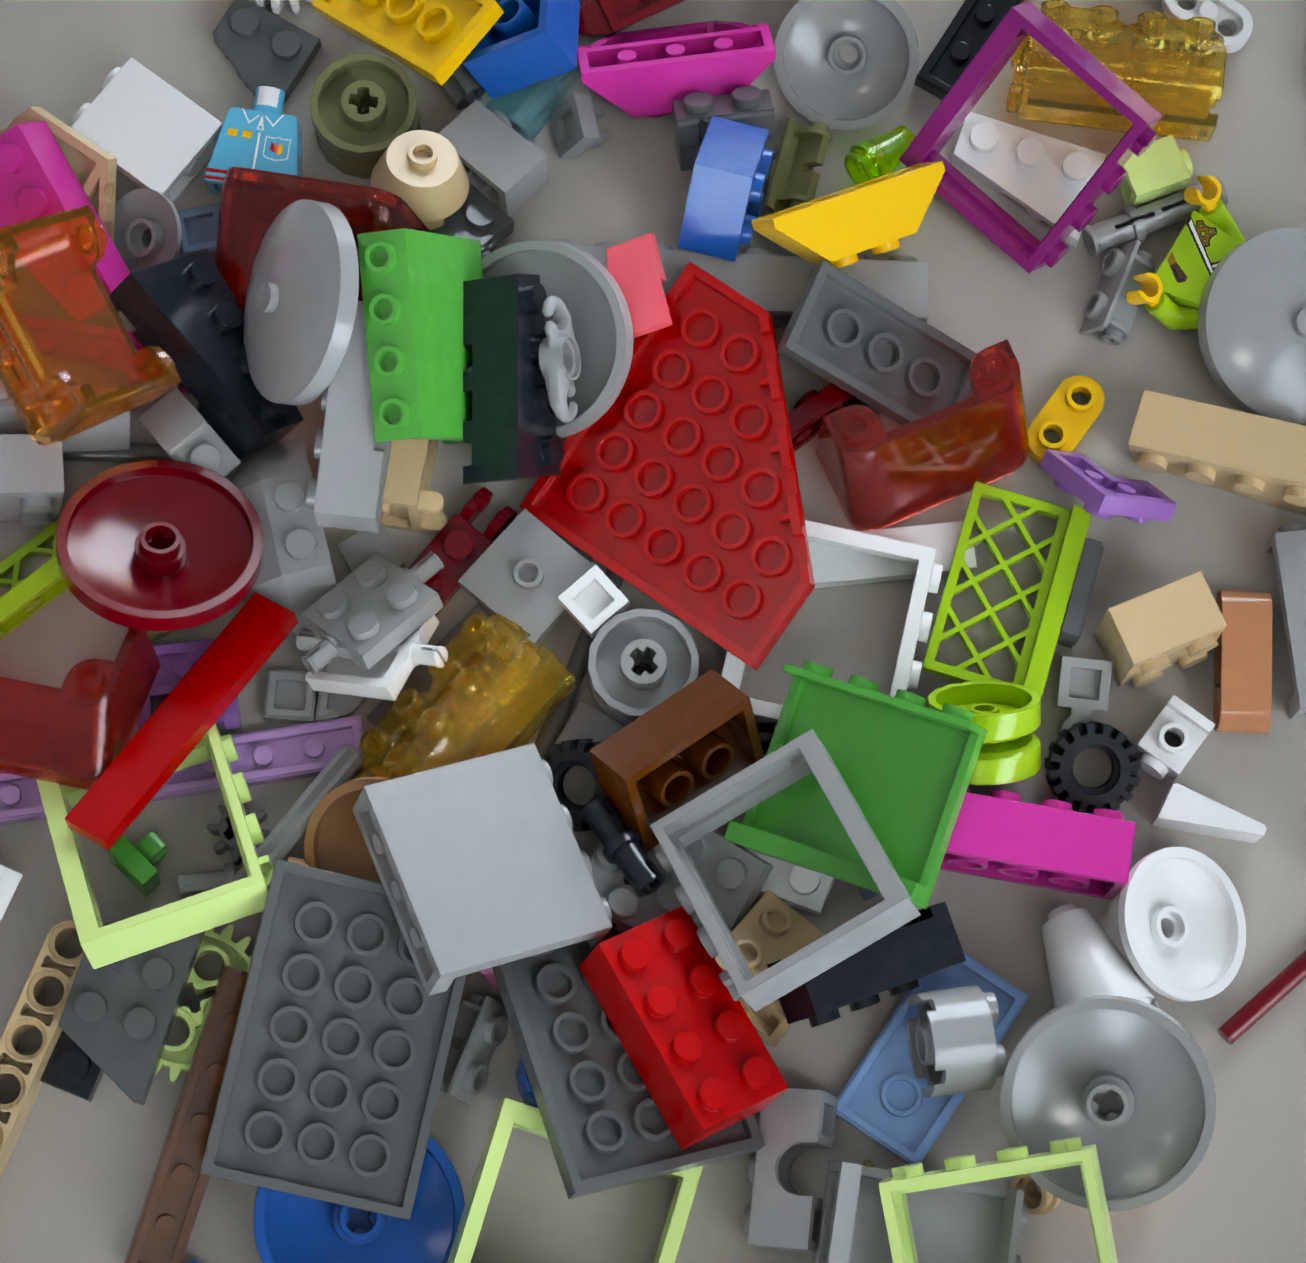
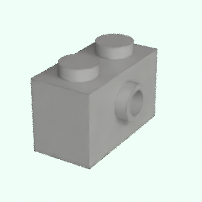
[438,99,549,217]

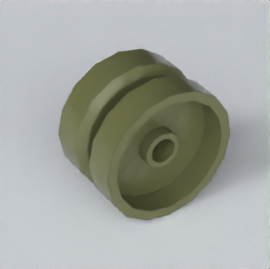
[310,53,421,179]

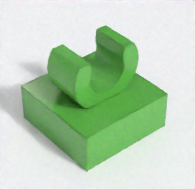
[108,831,168,897]

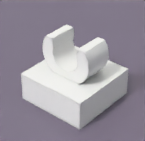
[558,564,630,639]

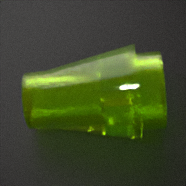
[844,125,915,184]

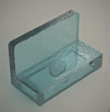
[486,61,580,139]

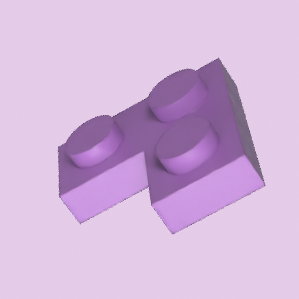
[1039,449,1177,524]

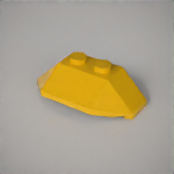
[751,161,945,268]

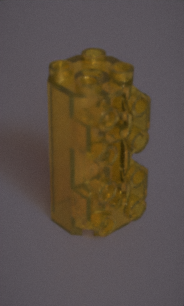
[1006,0,1227,142]
[357,612,576,779]

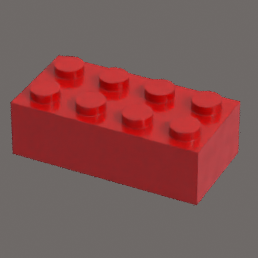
[579,906,789,1150]

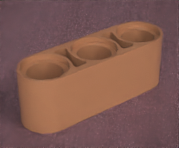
[1213,589,1273,735]

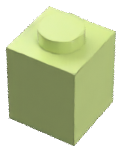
[1118,135,1193,208]

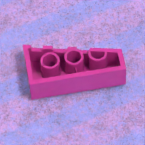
[0,121,130,323]

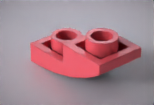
[606,233,673,338]

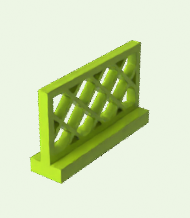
[921,481,1092,700]

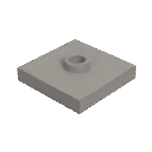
[458,508,594,649]

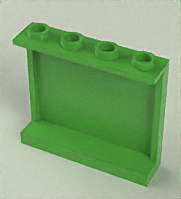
[357,228,483,444]
[724,660,987,909]

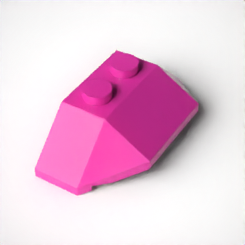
[577,21,776,118]

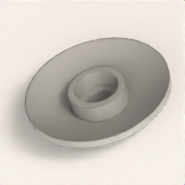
[114,188,182,273]

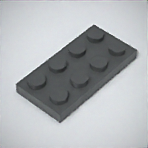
[777,260,985,447]

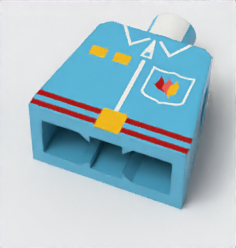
[204,86,303,205]

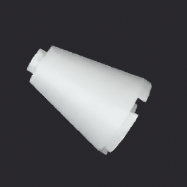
[1041,904,1160,1009]

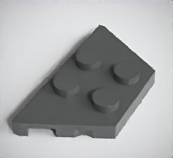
[58,922,205,1106]

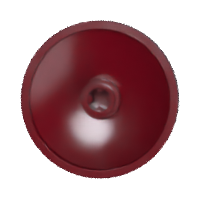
[56,459,263,631]

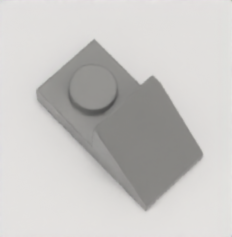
[138,387,242,478]

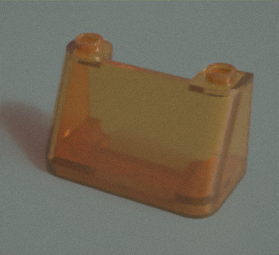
[0,205,182,446]

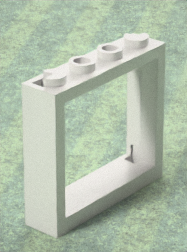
[722,520,943,726]

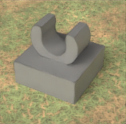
[550,93,611,159]

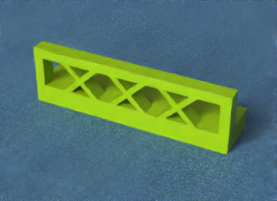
[0,518,69,641]

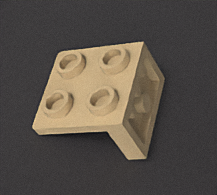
[714,891,825,1048]

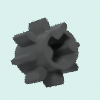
[207,802,271,866]

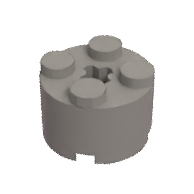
[907,985,1007,1098]

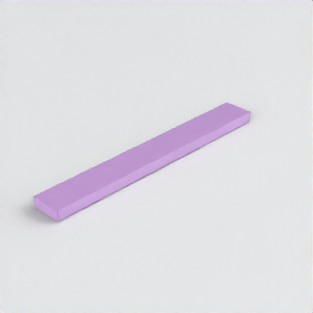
[0,715,369,826]

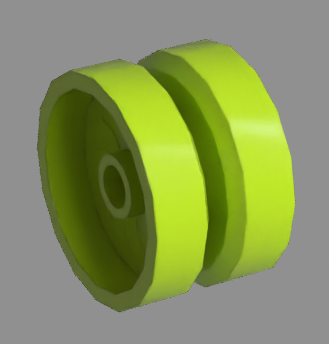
[928,681,1041,785]

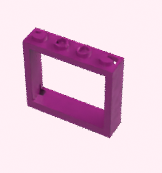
[899,1,1163,274]

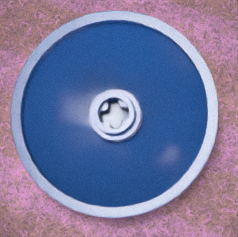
[253,1136,465,1263]

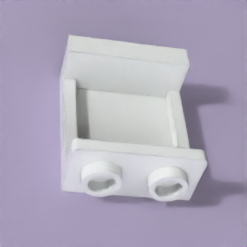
[71,57,223,205]

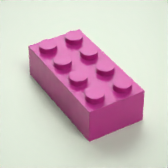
[940,786,1136,900]

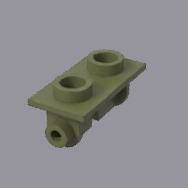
[763,117,832,213]

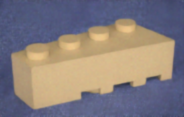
[1128,390,1306,516]

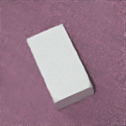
[1151,783,1267,844]

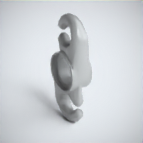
[539,296,581,423]

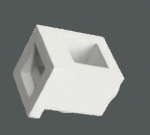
[1135,695,1216,782]

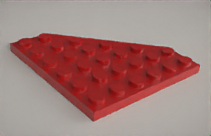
[519,261,815,671]

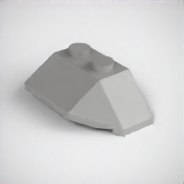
[230,437,337,637]

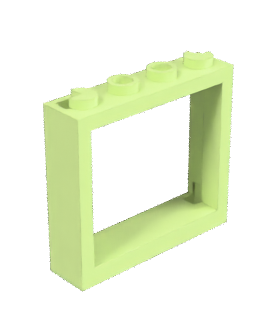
[35,722,273,969]
[447,1098,703,1263]
[878,1137,1118,1263]

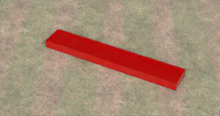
[64,592,298,851]

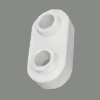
[1162,0,1253,53]

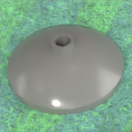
[774,0,920,130]

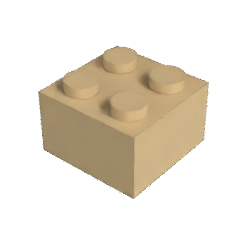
[1094,571,1227,688]

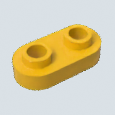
[1025,375,1105,464]

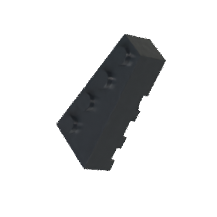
[104,248,304,459]

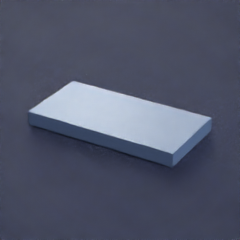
[836,952,1029,1164]

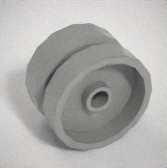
[588,608,700,726]

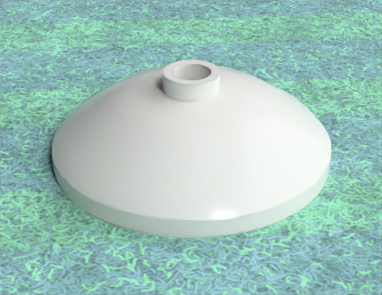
[1118,847,1246,1002]

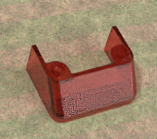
[0,627,161,790]

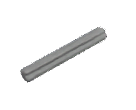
[229,744,365,883]

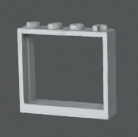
[650,729,921,1012]

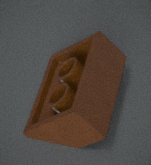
[589,669,764,853]

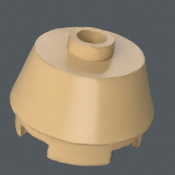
[371,130,469,231]

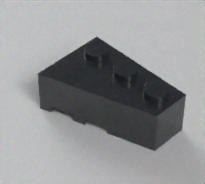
[767,901,966,1028]

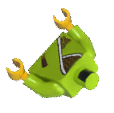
[1126,175,1246,330]

